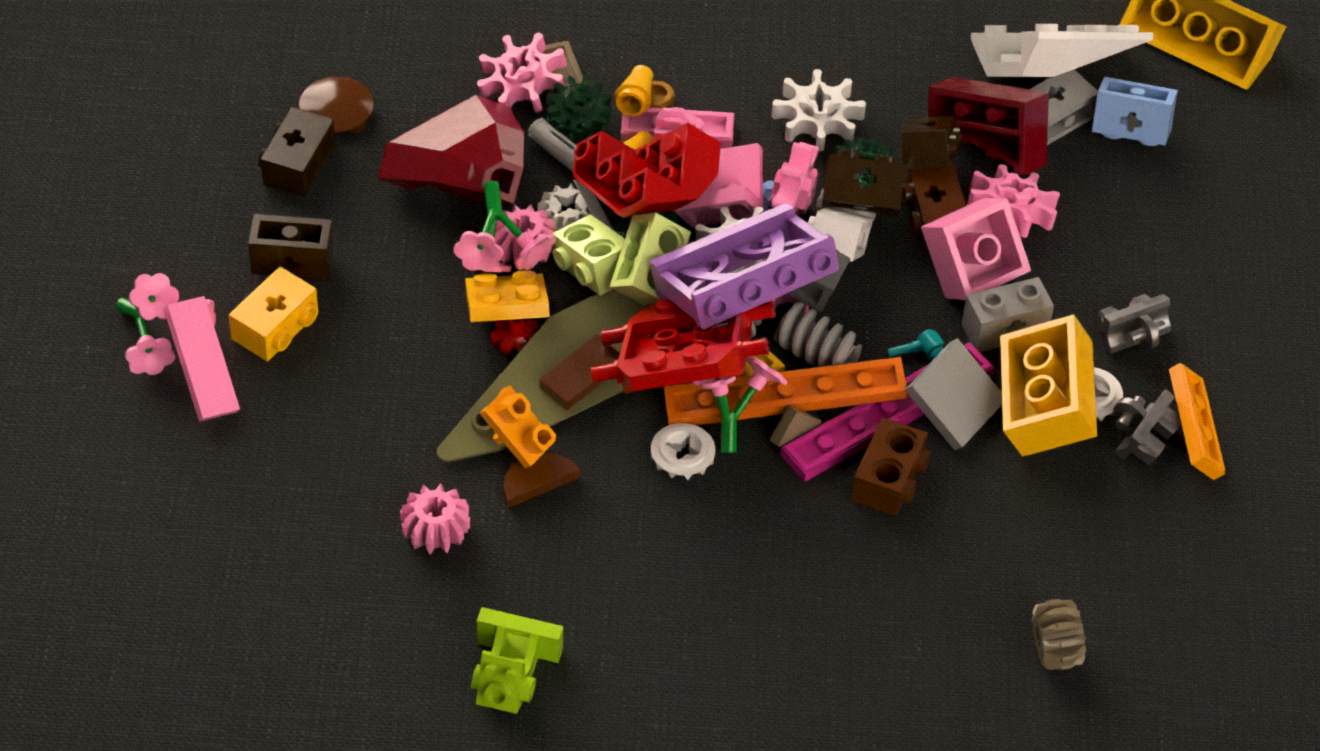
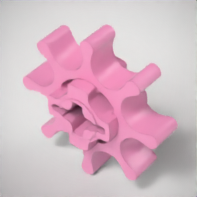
[477,33,567,112]
[770,142,820,217]
[966,164,1060,238]

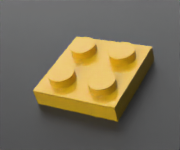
[465,270,550,322]

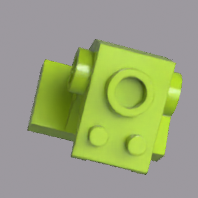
[471,607,563,714]

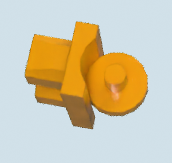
[480,385,556,468]

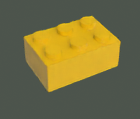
[1000,314,1097,457]

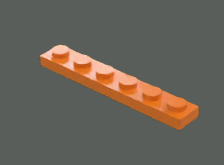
[664,357,907,425]

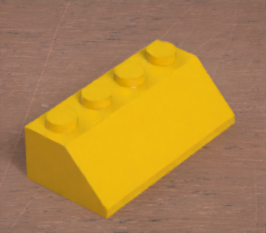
[1119,0,1287,90]

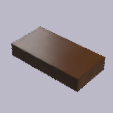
[539,334,620,410]

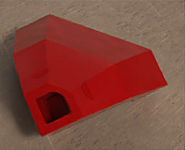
[573,122,721,218]

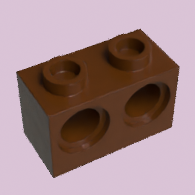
[851,417,931,517]

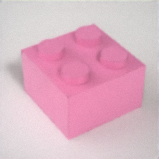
[921,198,1031,300]

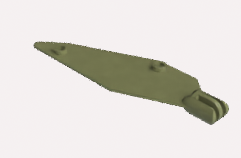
[437,240,694,462]

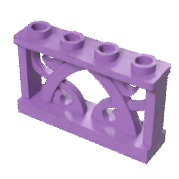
[650,202,839,329]

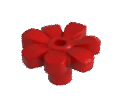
[491,319,539,355]

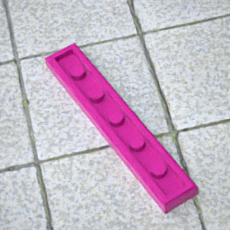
[780,342,994,482]

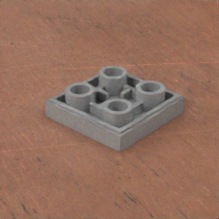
[904,338,1002,450]

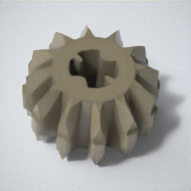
[1032,599,1087,670]

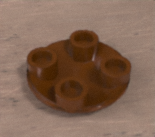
[299,76,374,133]

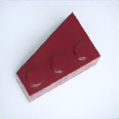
[928,77,1049,176]

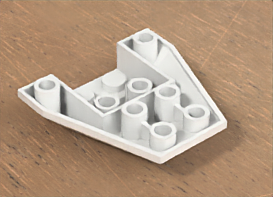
[971,24,1153,77]

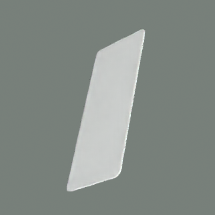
[573,179,614,231]

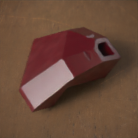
[377,95,524,207]

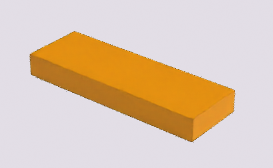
[1169,363,1226,480]

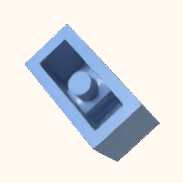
[1092,77,1178,146]

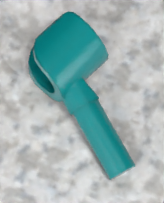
[887,329,944,360]

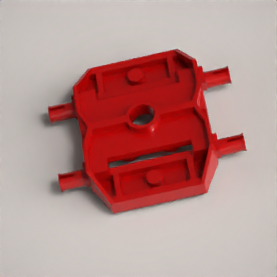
[591,299,776,394]

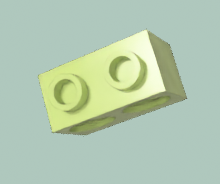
[610,213,691,306]
[552,214,625,296]

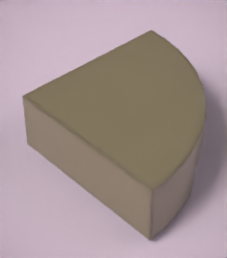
[769,406,822,447]

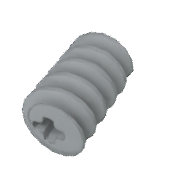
[774,301,862,367]

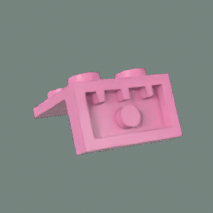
[674,143,763,227]

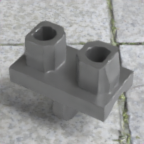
[1098,294,1171,354]
[1113,389,1181,465]

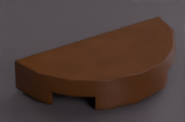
[503,452,580,508]

